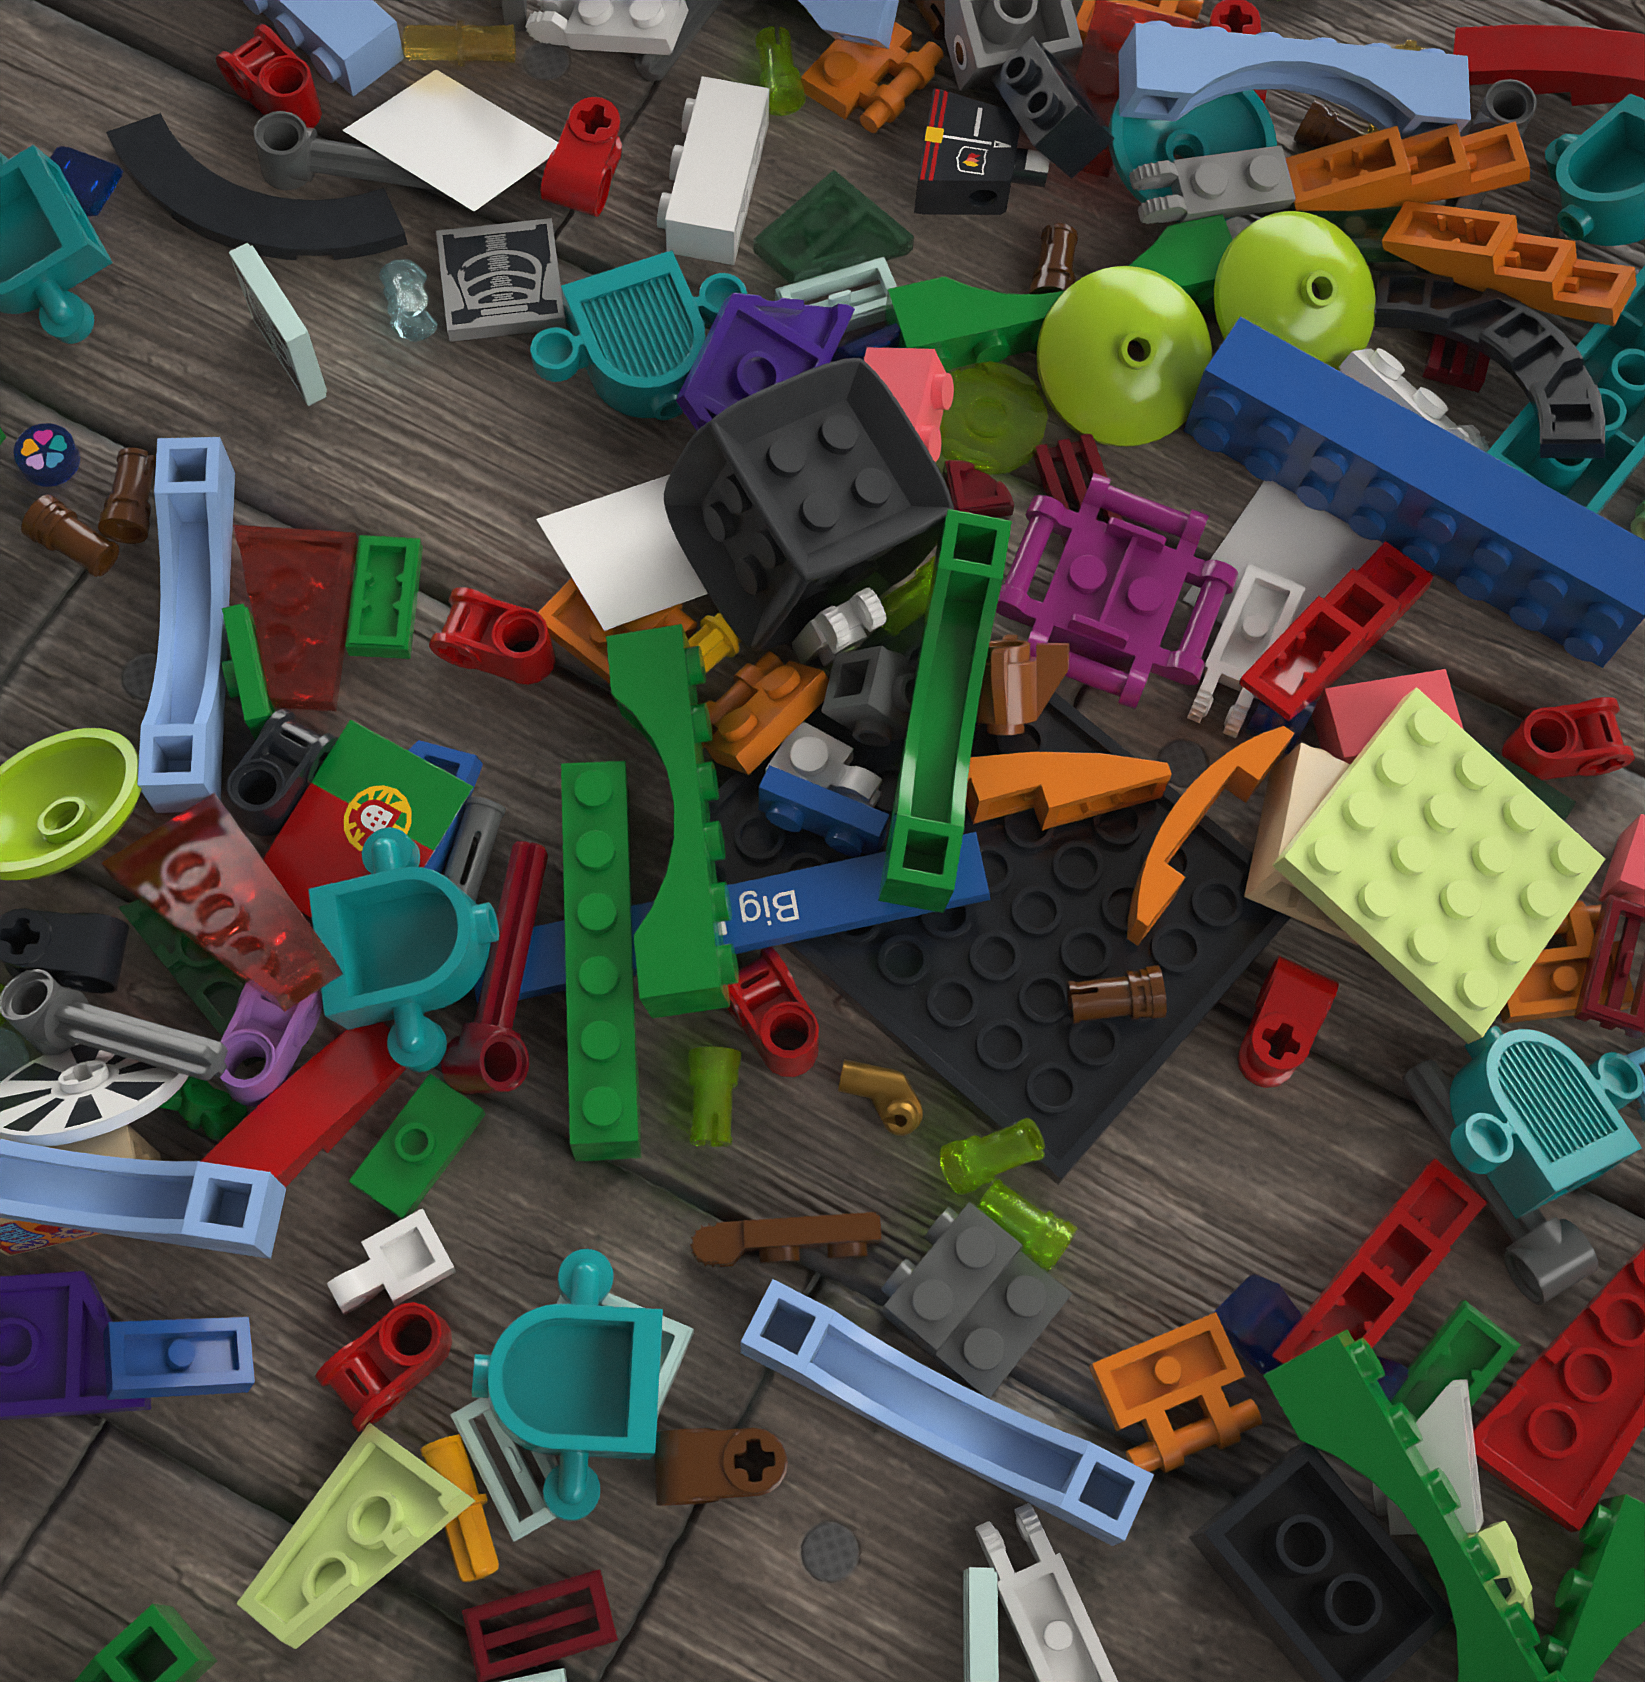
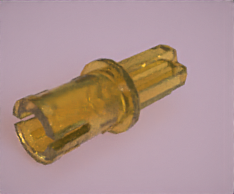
[402,19,516,67]

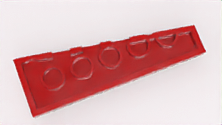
[1473,1243,1645,1533]

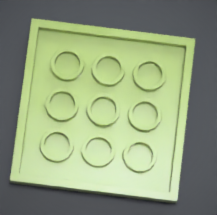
[1272,687,1605,1044]

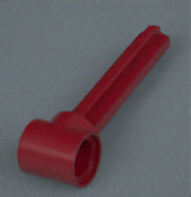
[441,841,548,1094]

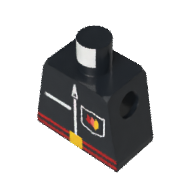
[914,89,1050,215]

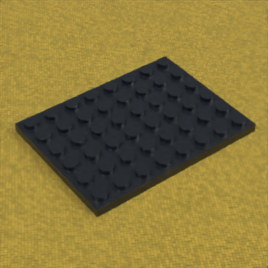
[669,583,1292,1185]

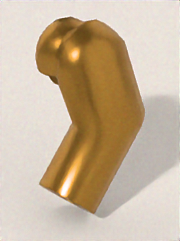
[838,1059,923,1136]

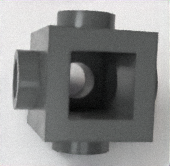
[821,646,916,747]

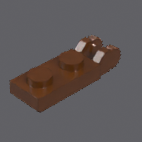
[690,1212,882,1268]

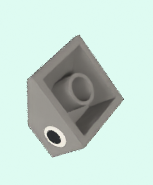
[945,0,1083,91]

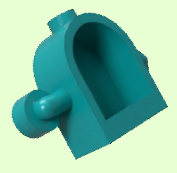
[1544,94,1645,246]
[0,145,113,344]
[530,250,747,420]
[308,827,499,1072]
[1450,1026,1644,1219]
[472,1249,663,1522]

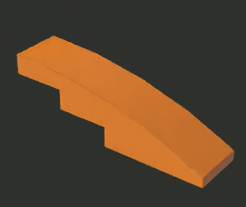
[1285,121,1530,211]
[1382,201,1637,326]
[966,752,1172,830]

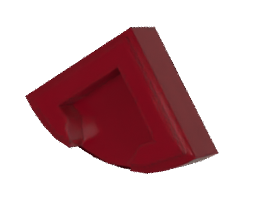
[943,460,1015,518]

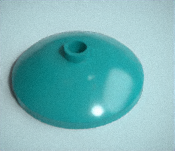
[1109,90,1277,222]

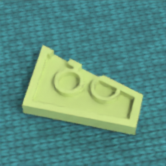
[236,1423,476,1649]

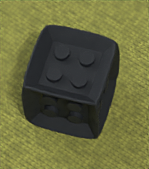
[664,358,954,651]

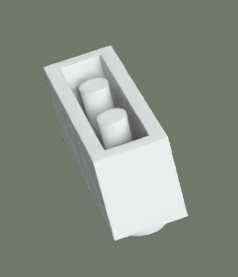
[657,76,769,265]

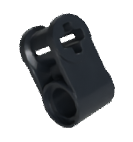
[227,708,338,836]
[0,908,129,994]

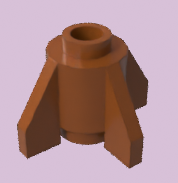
[976,634,1069,735]

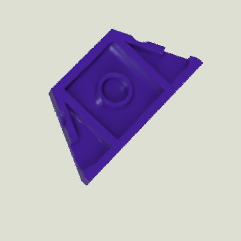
[676,293,855,431]
[0,1271,151,1420]

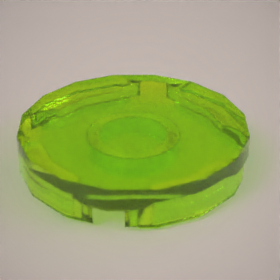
[939,361,1048,475]

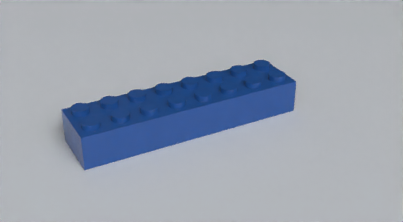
[1183,316,1645,668]

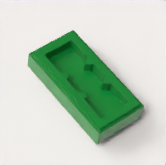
[345,535,423,659]
[222,603,276,741]
[349,1073,486,1220]
[1386,1299,1521,1423]

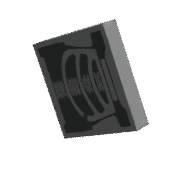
[436,218,566,342]

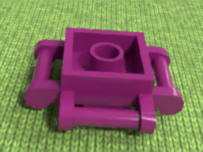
[996,473,1239,710]

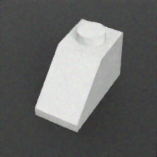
[1373,1380,1484,1535]

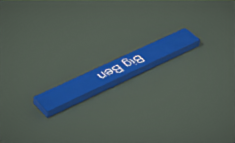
[474,832,991,1003]

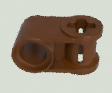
[654,1428,788,1506]

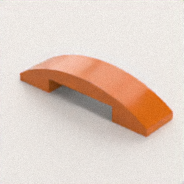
[1127,726,1294,946]

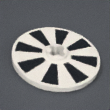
[0,1043,188,1147]

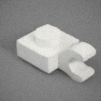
[765,721,882,808]
[327,1208,456,1315]

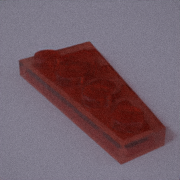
[101,792,343,1012]

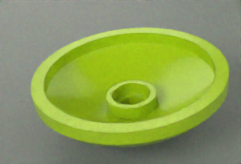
[1214,211,1376,371]
[1036,266,1212,447]
[0,728,142,880]

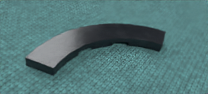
[106,113,408,260]
[1374,271,1605,458]

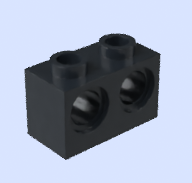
[990,36,1115,179]

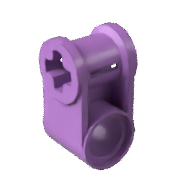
[220,968,323,1107]

